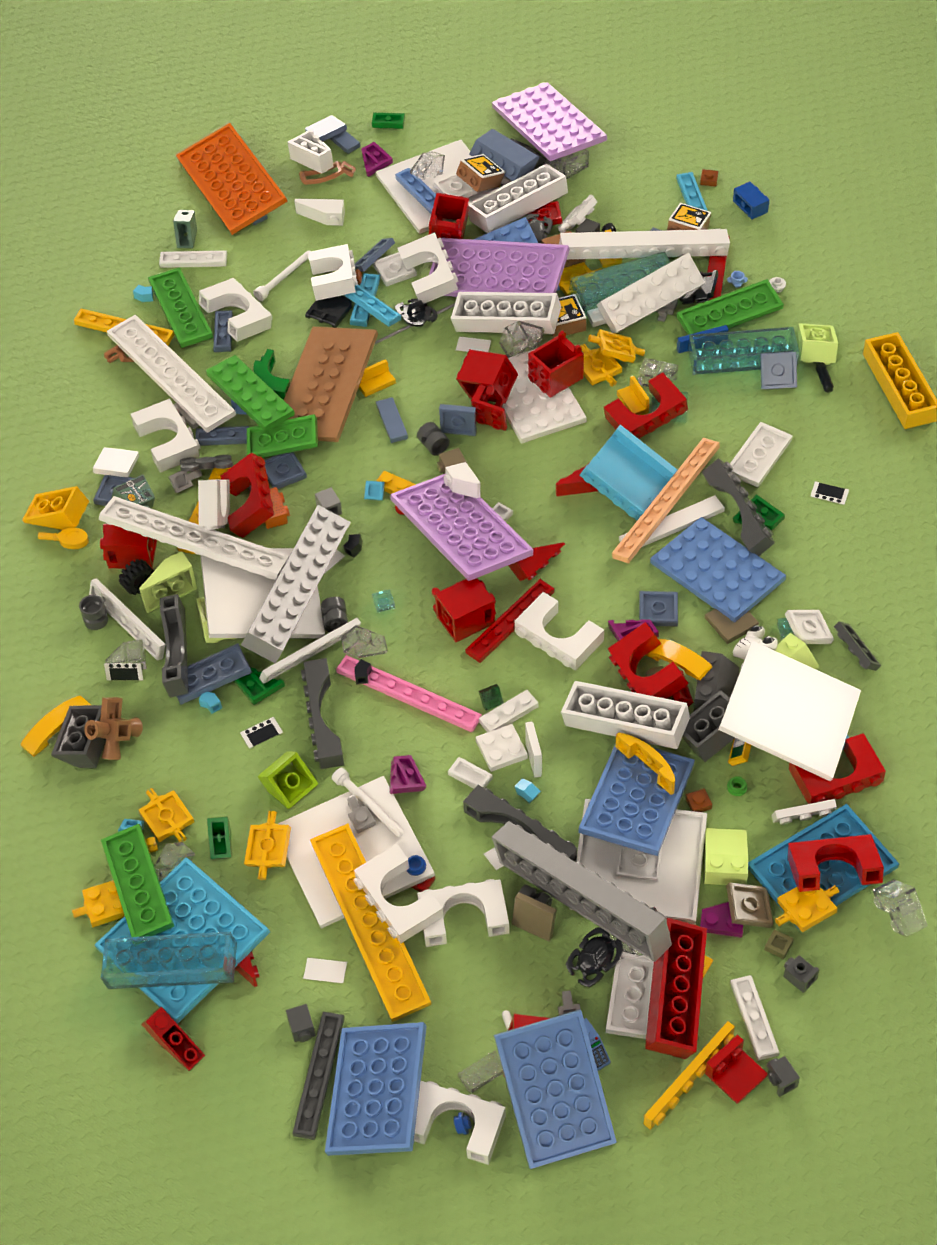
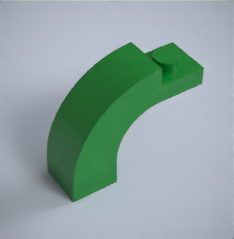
[253,349,290,400]

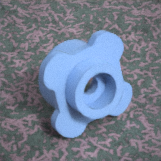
[727,271,748,288]

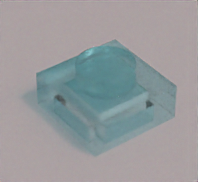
[372,589,395,613]
[777,618,795,639]

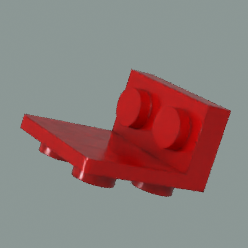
[471,384,507,431]
[705,1034,767,1104]

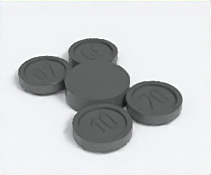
[180,455,233,472]

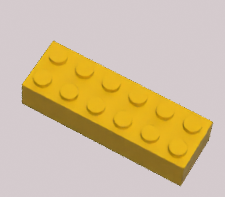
[863,332,937,429]

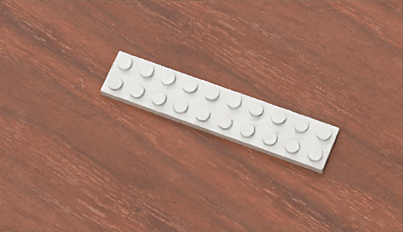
[107,315,236,433]
[99,496,289,580]

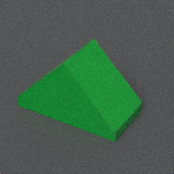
[207,816,232,859]

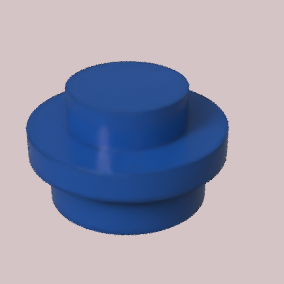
[406,855,426,876]
[454,1112,472,1135]

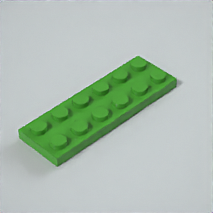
[148,267,213,348]
[676,279,784,335]
[206,355,295,432]
[101,824,175,944]

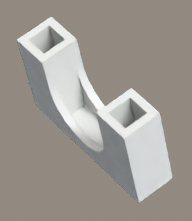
[398,232,459,304]
[308,244,358,301]
[199,278,272,342]
[131,399,201,473]
[198,479,230,530]
[515,592,604,671]
[353,844,444,943]
[417,879,510,947]
[414,1081,506,1165]

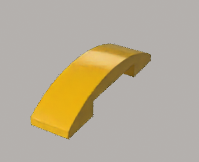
[646,639,712,680]
[21,695,91,757]
[615,732,675,795]

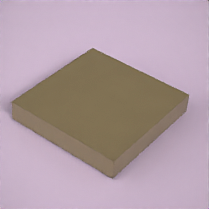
[705,609,759,644]
[726,882,773,928]
[512,892,557,941]

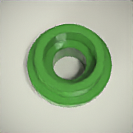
[727,776,747,796]

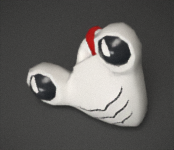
[733,625,778,660]

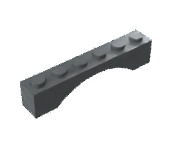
[702,458,775,556]
[160,594,189,698]
[301,658,344,769]
[463,785,577,861]

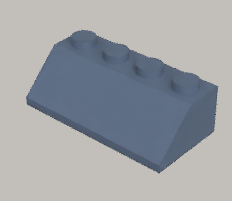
[469,129,539,181]

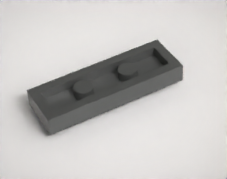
[834,621,881,671]

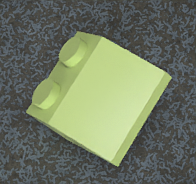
[774,633,819,670]

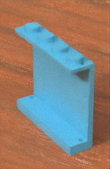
[580,425,677,521]

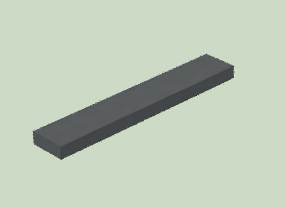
[292,1012,344,1140]

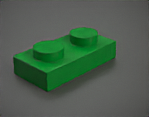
[372,112,405,129]

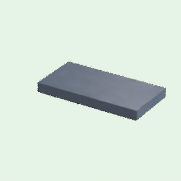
[177,643,252,705]

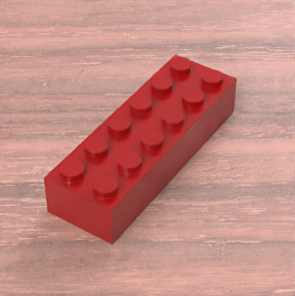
[645,918,707,1059]

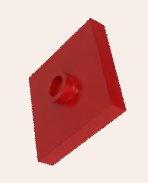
[527,201,563,227]

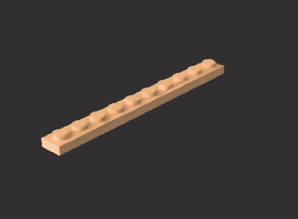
[612,438,720,563]

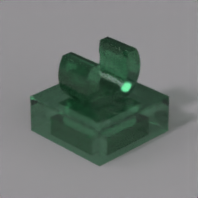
[479,684,504,711]

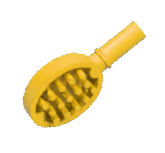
[38,528,89,549]

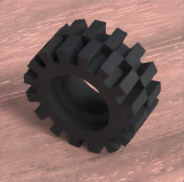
[119,559,154,595]

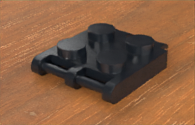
[679,270,718,304]
[305,295,352,328]

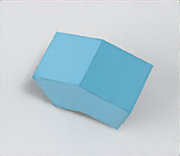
[133,285,153,302]
[199,692,222,714]
[514,778,541,804]

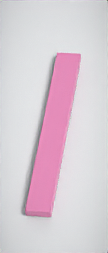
[336,655,482,732]

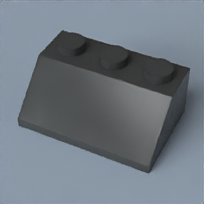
[693,651,740,712]
[682,690,735,762]
[51,705,106,768]

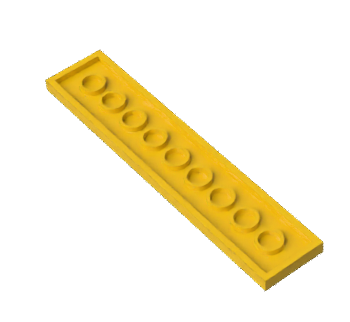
[310,823,432,1022]

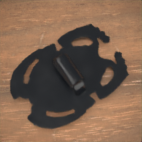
[395,298,438,327]
[565,927,623,988]

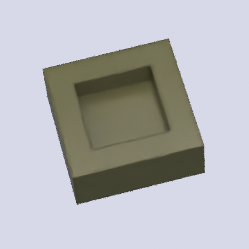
[764,929,794,959]

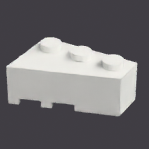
[288,129,334,173]

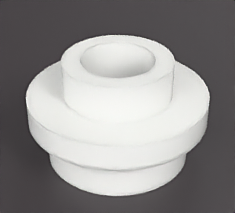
[769,277,786,293]

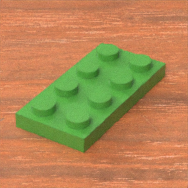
[247,414,318,458]

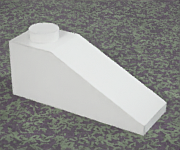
[295,199,345,226]

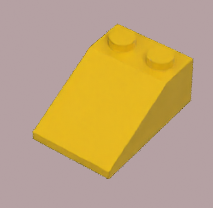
[22,486,89,530]

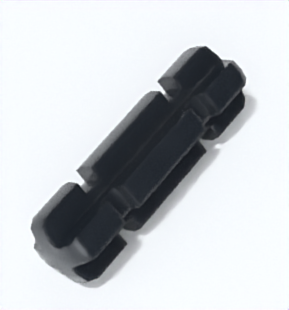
[816,362,834,392]

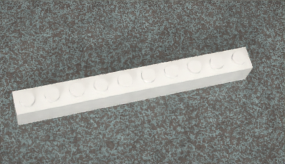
[559,229,730,260]

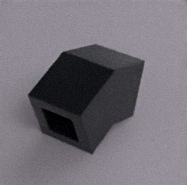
[343,534,363,557]
[354,659,372,685]

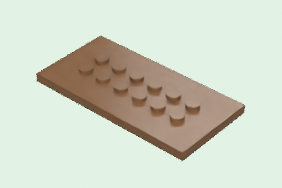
[284,327,378,442]

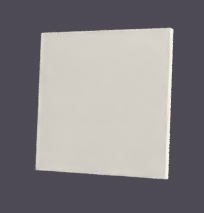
[376,140,499,234]
[200,548,325,638]
[718,641,861,781]
[278,776,435,929]
[569,799,707,925]

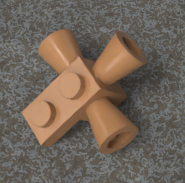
[84,697,143,760]

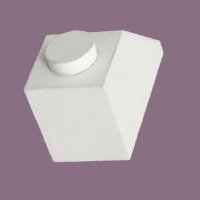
[443,462,480,498]

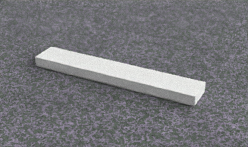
[619,495,725,547]
[89,578,166,660]
[259,618,361,683]

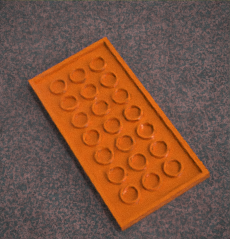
[176,123,288,235]

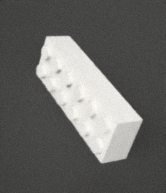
[468,164,568,233]
[597,253,705,333]
[451,292,561,334]
[561,681,690,749]

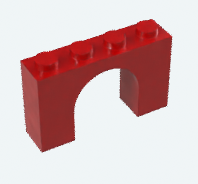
[604,372,688,439]
[221,452,274,538]
[608,622,689,699]
[789,733,886,804]
[788,834,884,892]

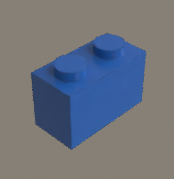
[733,181,769,220]

